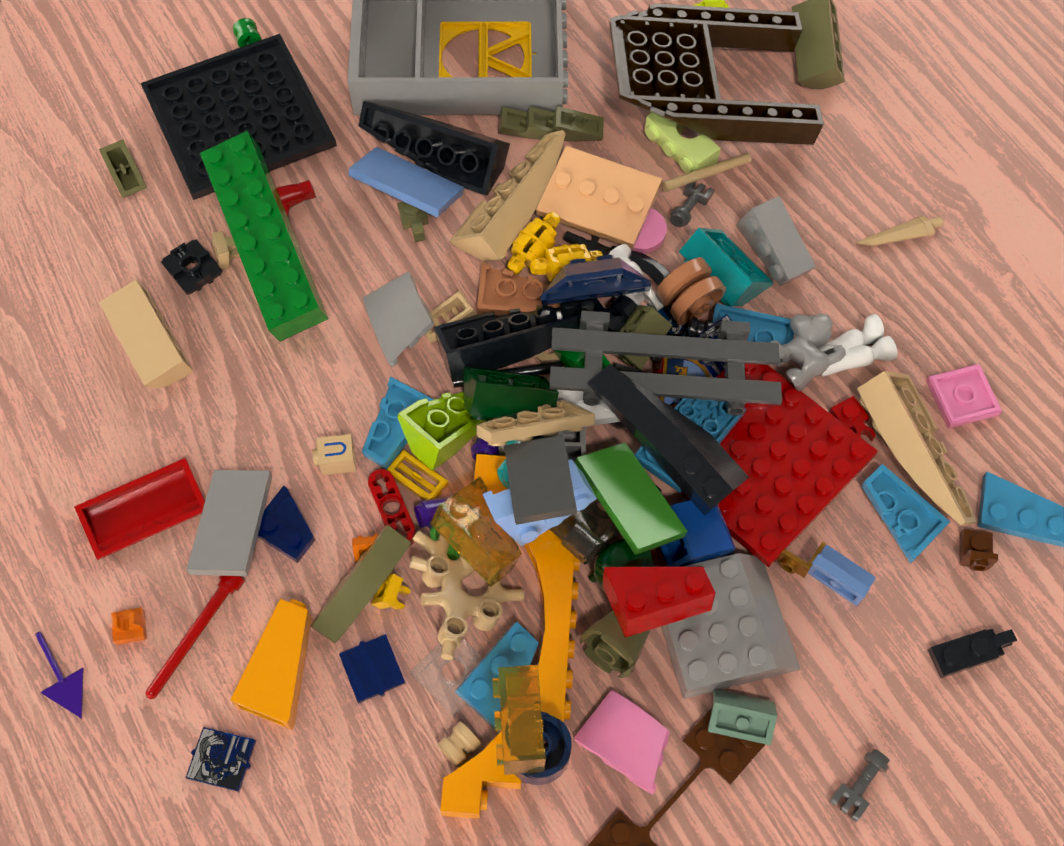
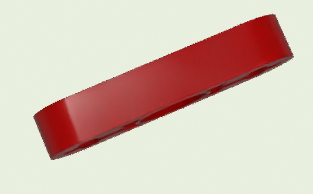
[368,469,416,546]

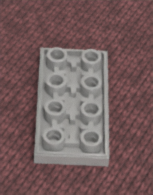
[186,470,272,576]

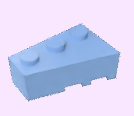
[483,459,597,547]

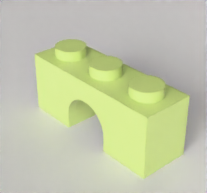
[644,113,721,173]

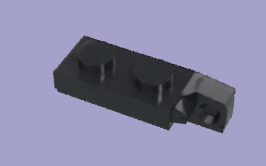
[928,629,1017,678]

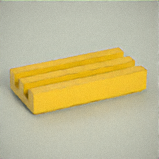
[386,450,449,500]

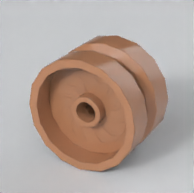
[655,257,726,325]

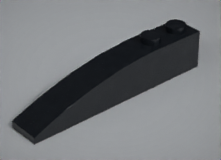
[358,101,510,195]
[434,298,606,382]
[587,364,749,516]

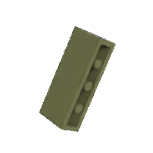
[791,0,845,89]

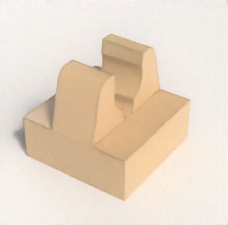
[212,231,240,269]

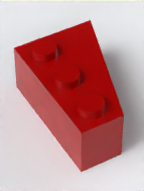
[602,567,716,638]

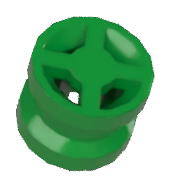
[232,18,261,47]

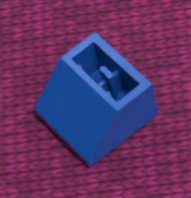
[660,500,736,567]

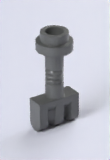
[670,181,715,227]
[829,749,890,822]

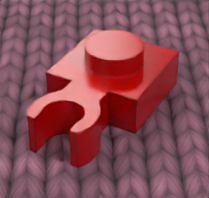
[829,396,875,442]

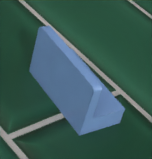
[808,545,875,606]

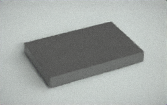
[504,435,578,525]

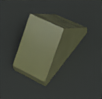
[99,139,147,198]

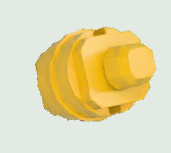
[507,211,561,275]
[530,244,603,281]

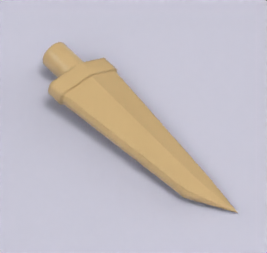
[856,215,943,246]

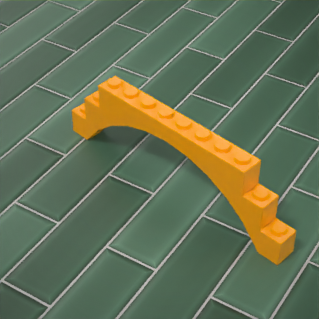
[440,454,582,819]

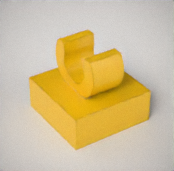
[371,574,411,610]

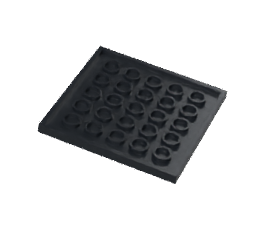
[141,33,337,200]

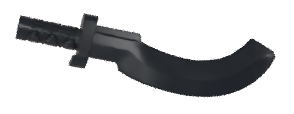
[563,231,670,286]

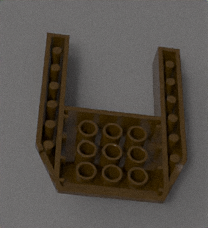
[609,3,824,145]

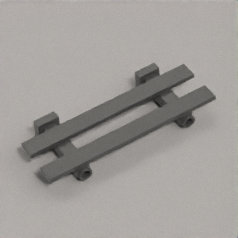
[550,311,782,416]

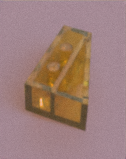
[430,476,522,587]

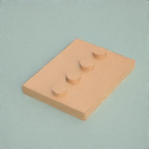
[536,146,662,249]

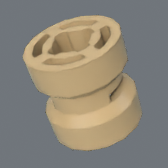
[437,722,481,767]

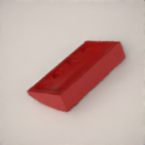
[74,458,205,560]

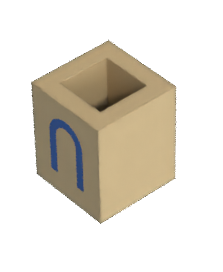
[312,434,356,475]

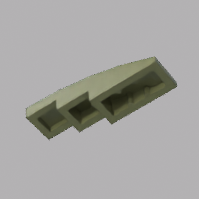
[498,106,604,142]
[310,525,411,643]

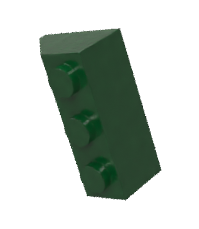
[464,366,559,421]

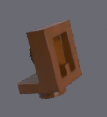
[960,529,998,571]

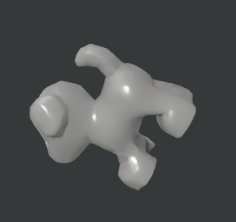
[769,314,846,391]

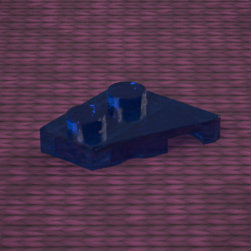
[258,485,315,563]

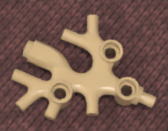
[409,525,524,660]

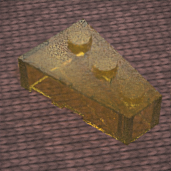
[492,665,546,775]

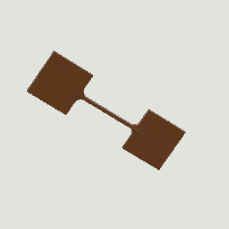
[588,708,766,846]

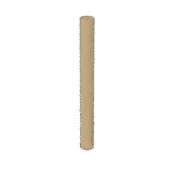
[662,152,751,192]

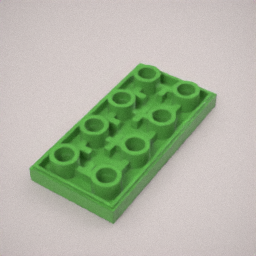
[575,442,687,555]

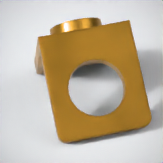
[777,541,826,578]

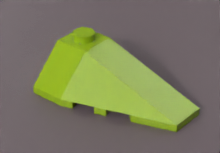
[397,392,494,471]

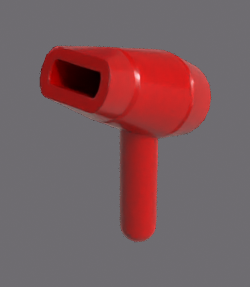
[276,180,316,217]

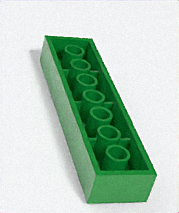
[200,131,329,342]

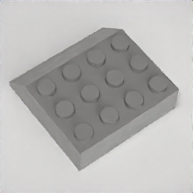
[661,553,800,699]

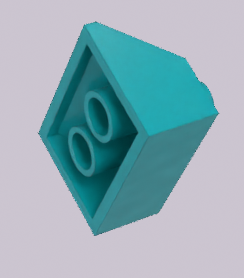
[679,228,774,306]

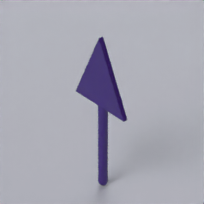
[35,632,84,719]

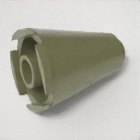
[580,610,650,678]

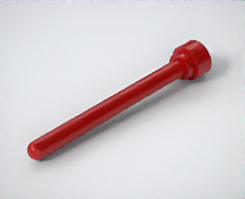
[145,576,245,699]

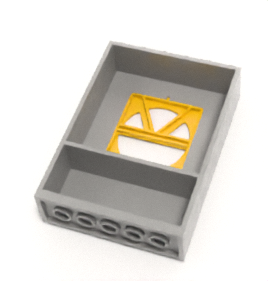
[347,0,568,115]

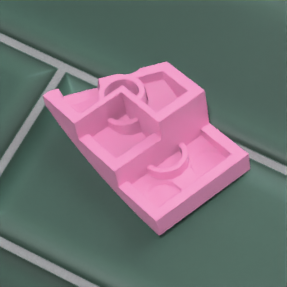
[574,690,670,795]

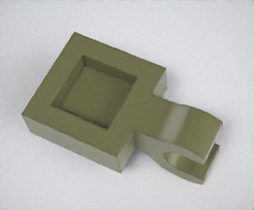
[397,202,429,242]

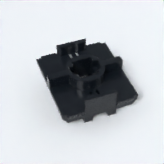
[160,239,222,295]

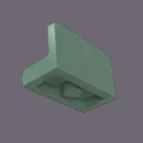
[708,689,777,745]

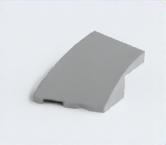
[363,271,434,367]

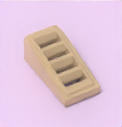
[425,291,478,344]

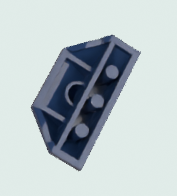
[541,255,651,305]

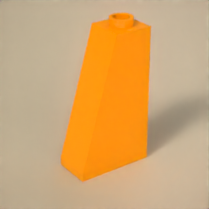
[230,599,312,730]

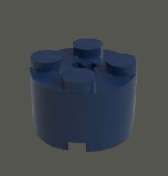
[506,711,572,785]

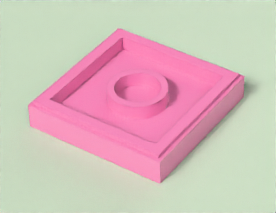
[926,364,1002,429]

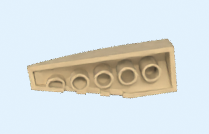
[449,130,566,262]
[857,371,977,525]

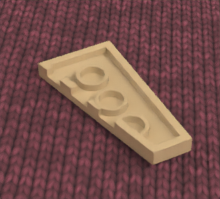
[477,399,595,446]

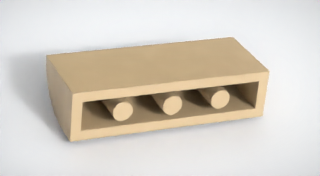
[99,279,194,388]

